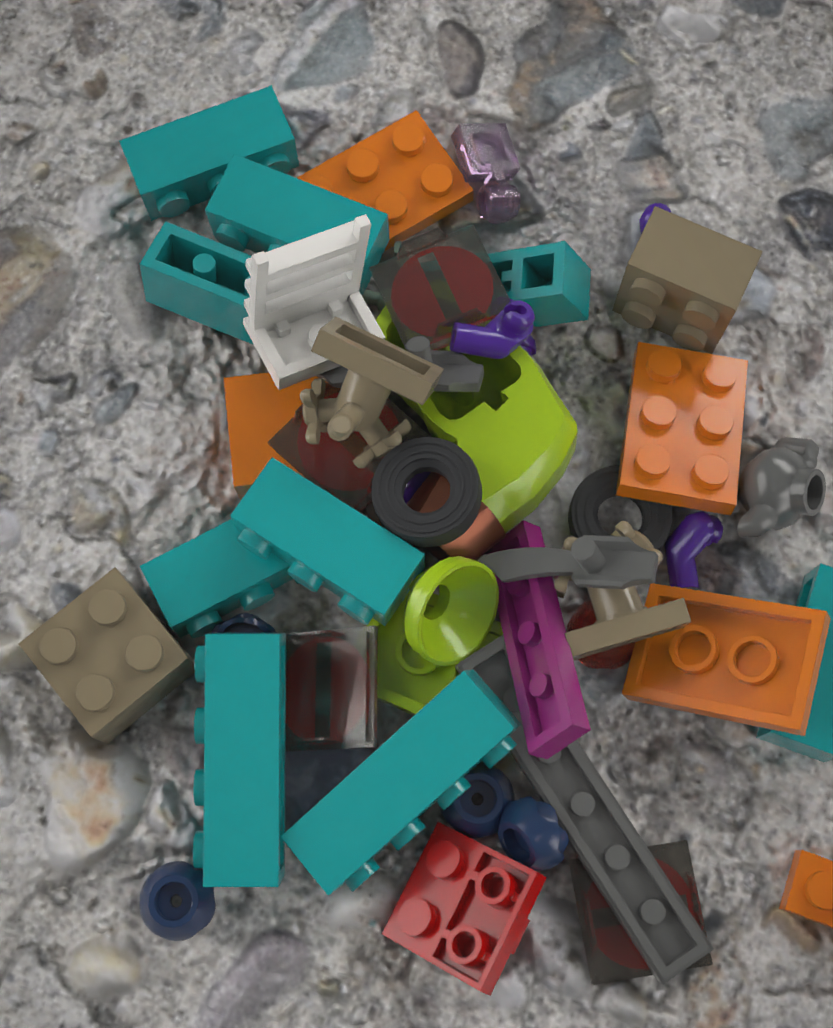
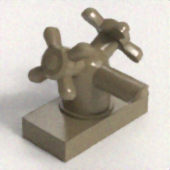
[299,317,444,468]
[553,521,691,660]

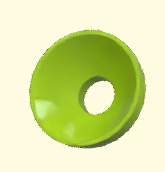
[404,556,499,666]

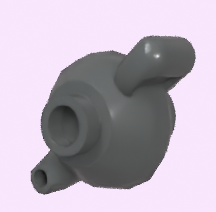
[737,437,826,537]

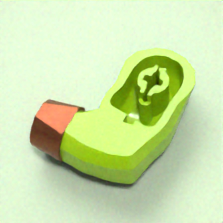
[376,282,578,561]

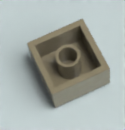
[612,206,763,354]
[18,567,195,744]

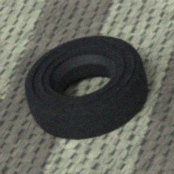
[372,437,482,547]
[568,465,673,550]

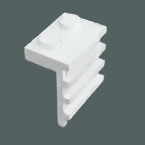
[243,214,386,390]

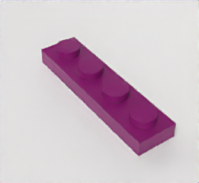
[486,520,591,759]

